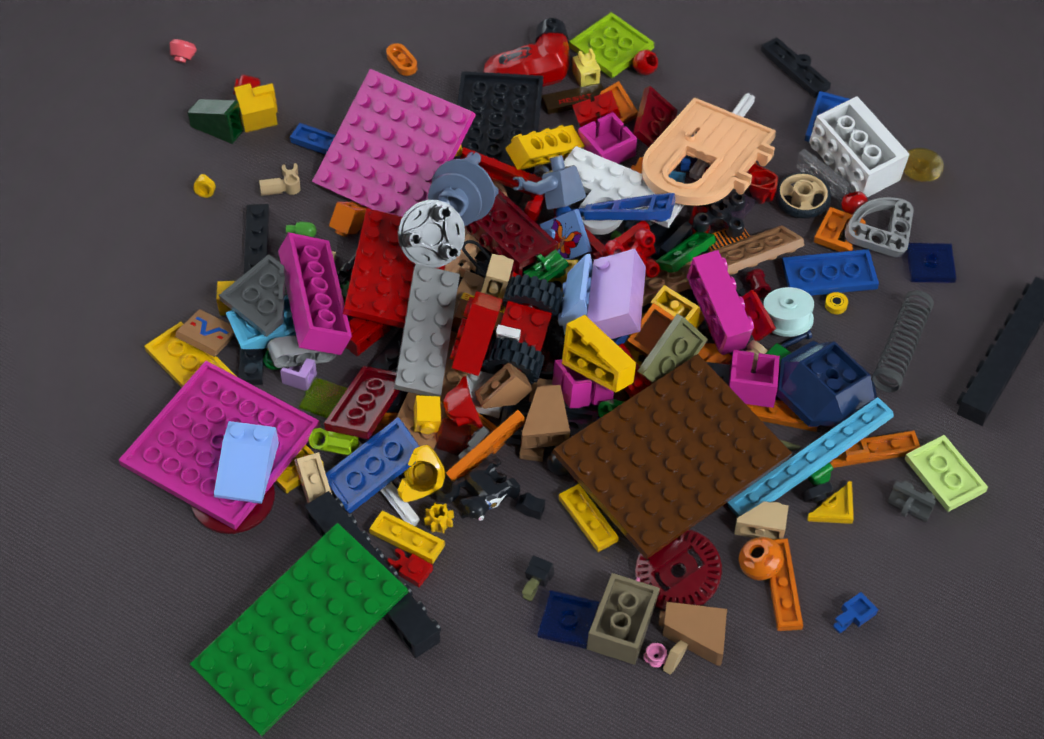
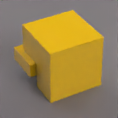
[234,83,278,133]

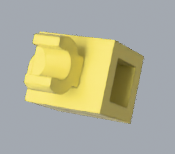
[572,48,600,87]

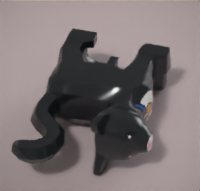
[435,454,520,521]

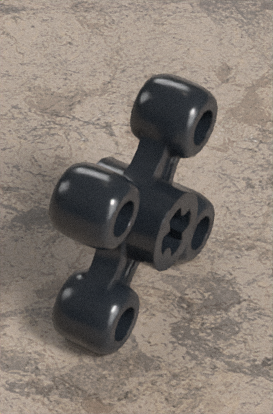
[693,192,746,238]

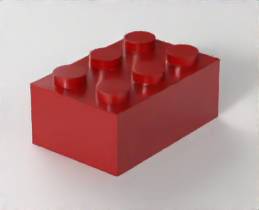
[450,291,503,376]

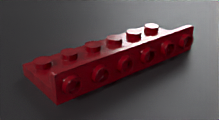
[464,189,558,276]

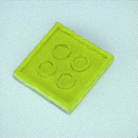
[569,12,655,78]

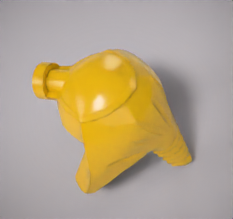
[397,445,445,502]

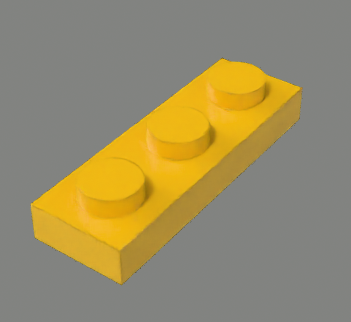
[559,484,619,552]
[369,511,445,564]

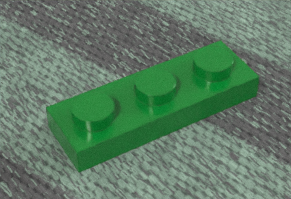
[656,232,716,273]

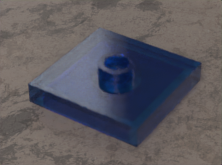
[907,243,956,283]
[538,590,599,649]

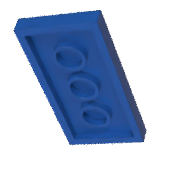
[782,249,879,296]
[326,417,420,513]

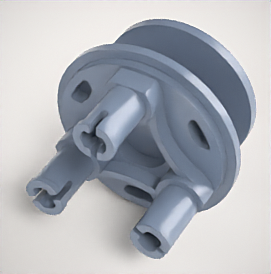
[428,152,499,226]

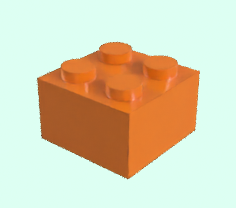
[626,303,675,358]

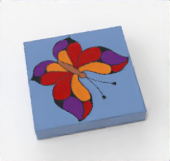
[540,209,592,260]

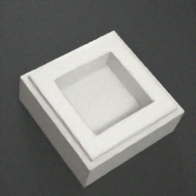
[496,324,521,342]

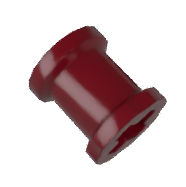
[745,269,771,298]

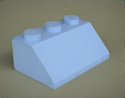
[558,254,593,334]

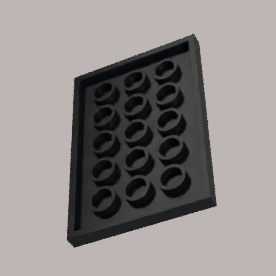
[454,71,543,172]

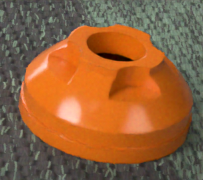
[738,537,784,580]

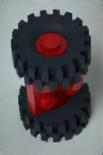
[483,275,564,385]

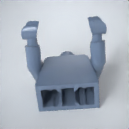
[513,155,586,210]

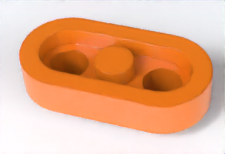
[386,43,417,76]

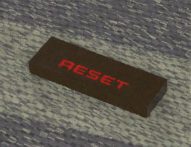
[542,83,604,114]

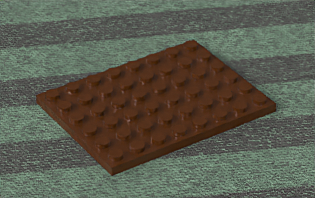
[553,354,792,559]

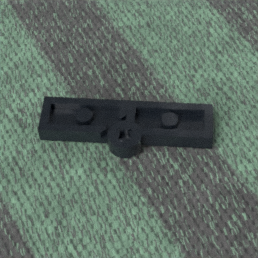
[761,37,831,98]

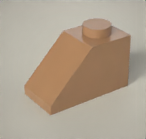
[475,362,533,409]

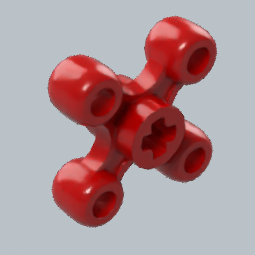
[604,228,660,278]

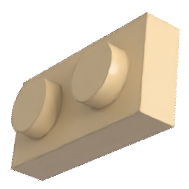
[294,452,332,503]

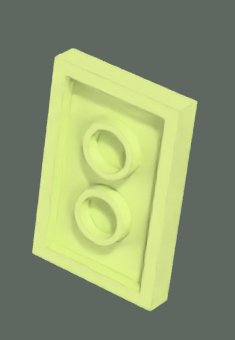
[905,435,988,512]

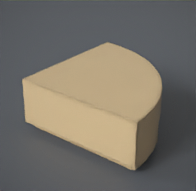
[663,641,689,675]

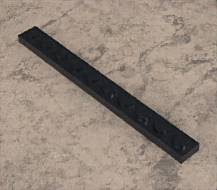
[239,204,269,385]

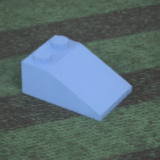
[214,421,279,504]

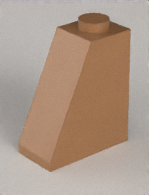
[521,385,570,449]
[659,602,727,666]

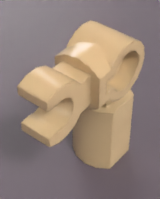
[259,163,301,196]

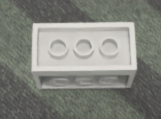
[809,96,910,197]

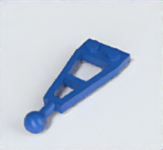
[555,193,676,222]

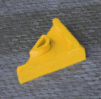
[807,481,854,524]

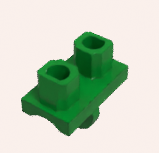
[523,249,569,283]

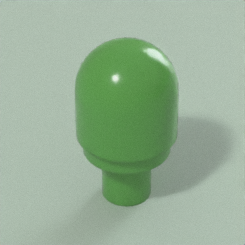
[286,221,317,237]

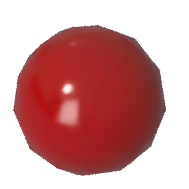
[633,50,658,75]
[841,191,869,215]

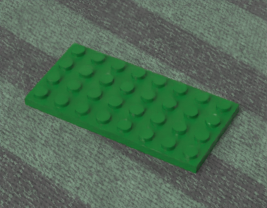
[190,523,409,737]

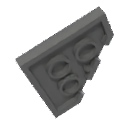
[219,255,286,337]

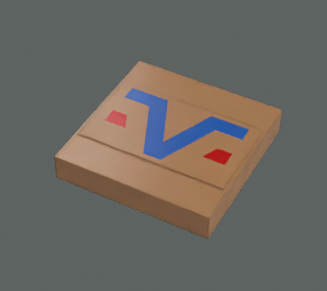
[175,309,235,357]

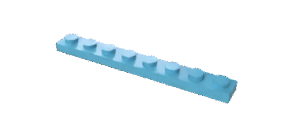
[727,397,894,517]

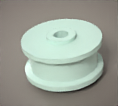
[764,287,814,337]

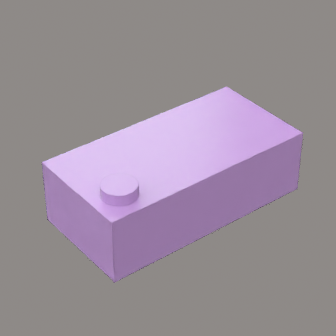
[587,249,646,339]

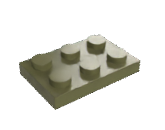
[637,314,708,384]

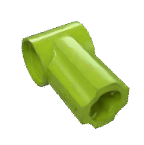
[308,428,360,456]

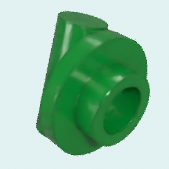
[808,463,833,486]

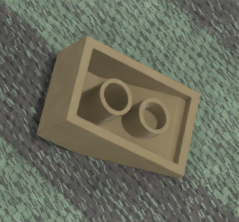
[587,573,660,665]

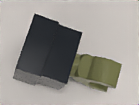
[522,555,555,602]

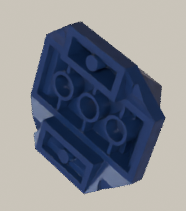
[776,341,877,427]

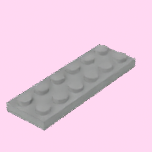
[394,264,460,396]

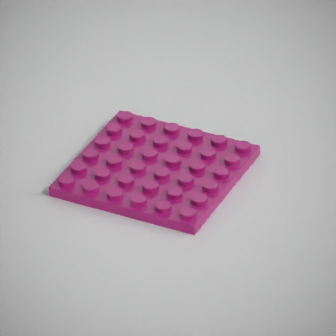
[312,69,476,217]
[119,361,320,530]

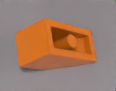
[329,201,367,236]

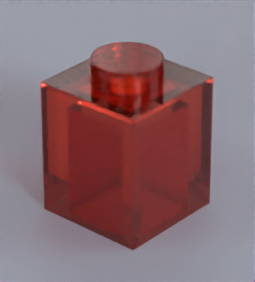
[436,417,472,455]

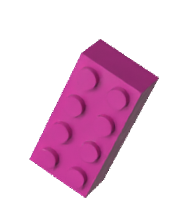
[687,250,754,355]

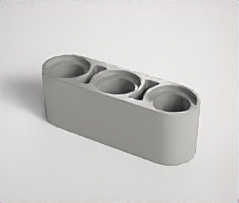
[267,335,336,368]

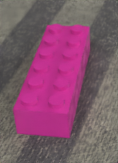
[278,232,352,355]

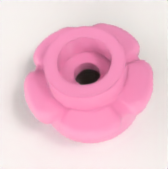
[643,643,668,668]

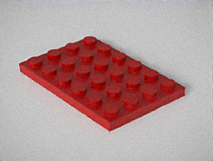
[343,208,445,328]

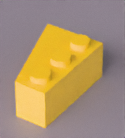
[562,315,636,393]

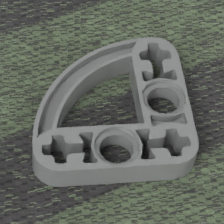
[845,197,913,257]

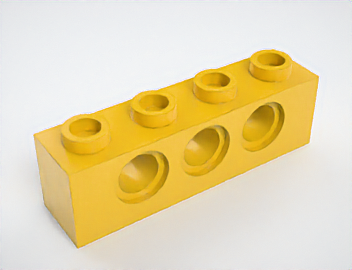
[505,125,585,170]

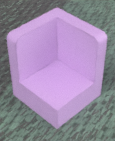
[280,358,317,391]

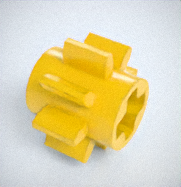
[424,503,454,533]

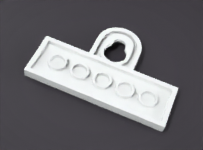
[564,146,684,235]

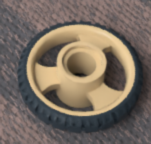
[775,172,831,219]

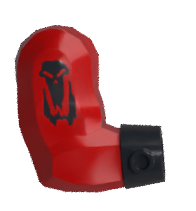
[483,17,570,87]

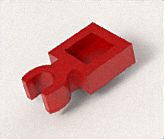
[387,548,433,588]

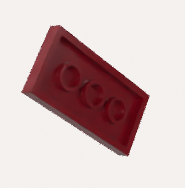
[324,366,400,439]

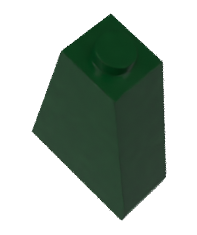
[188,99,244,144]

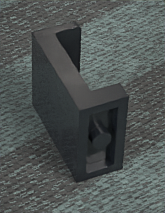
[624,220,693,260]

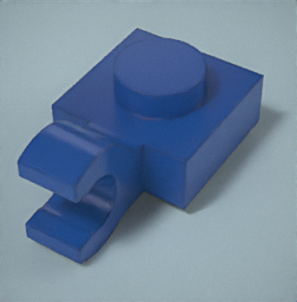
[833,592,878,634]

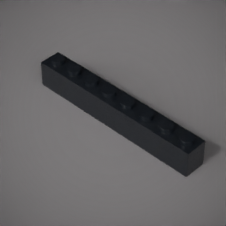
[956,277,1044,427]
[304,491,441,658]

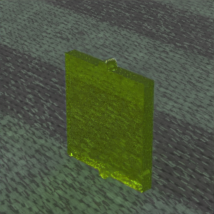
[299,377,348,418]

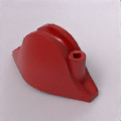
[747,164,778,204]
[443,376,483,428]

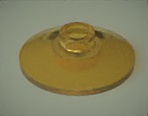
[904,148,944,182]

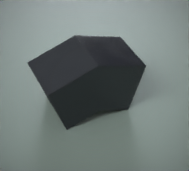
[515,492,545,520]

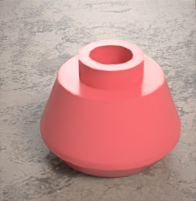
[169,39,197,63]

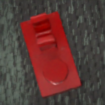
[742,290,776,341]

